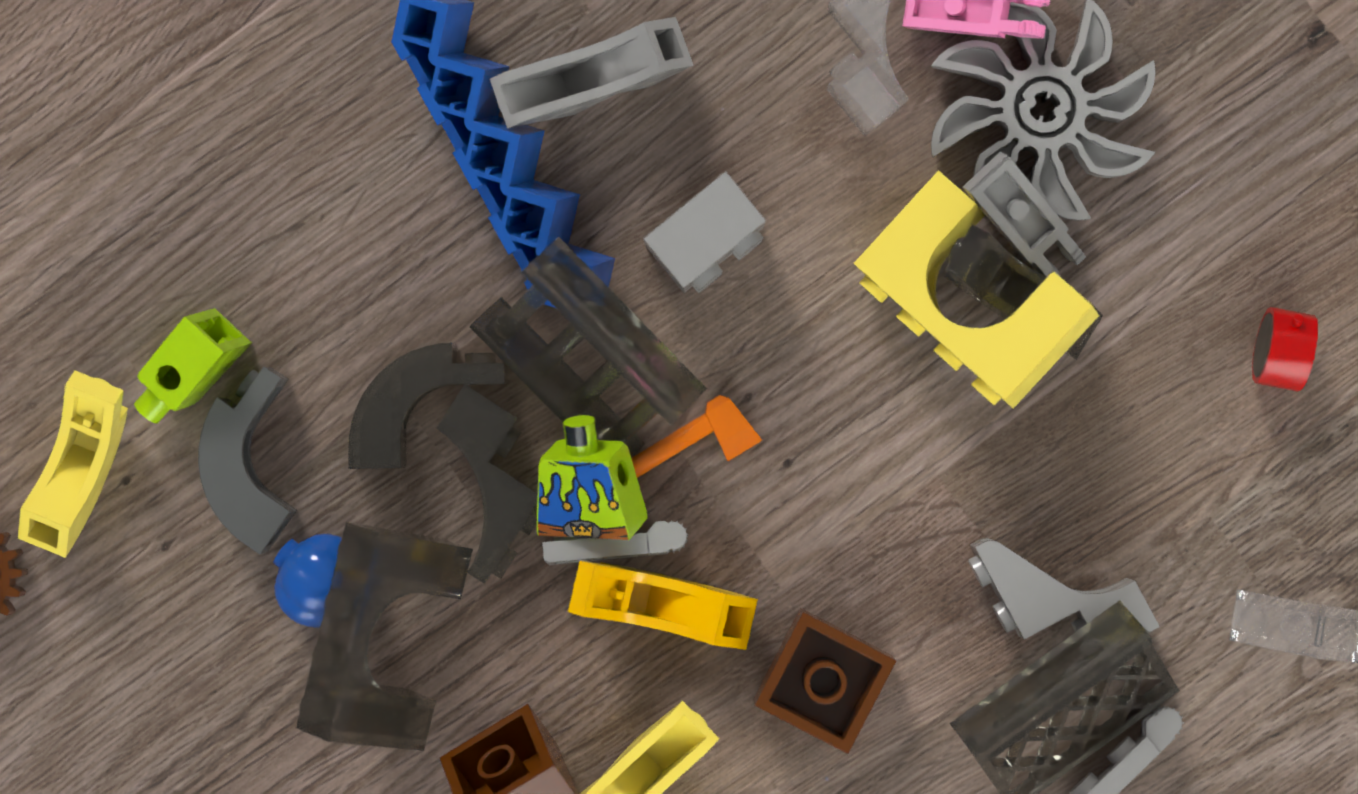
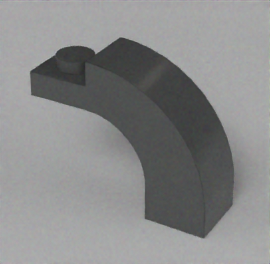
[198,367,297,554]

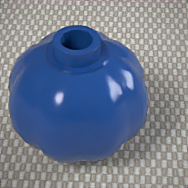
[273,534,369,628]

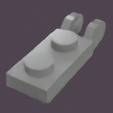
[962,151,1086,280]
[542,520,688,565]
[1069,706,1184,794]

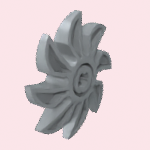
[931,0,1155,221]

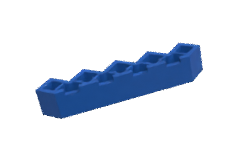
[391,0,615,316]

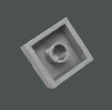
[643,172,766,294]

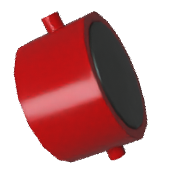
[1252,307,1318,392]

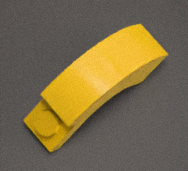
[568,561,758,650]

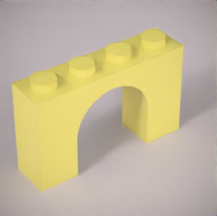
[854,170,1099,408]

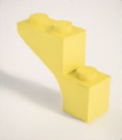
[580,701,720,794]

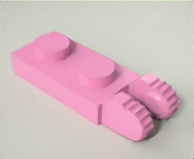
[902,0,1050,39]

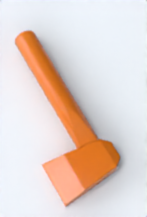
[631,395,763,478]

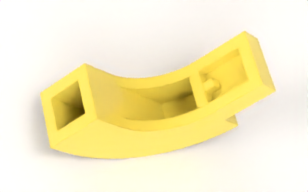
[18,370,128,558]

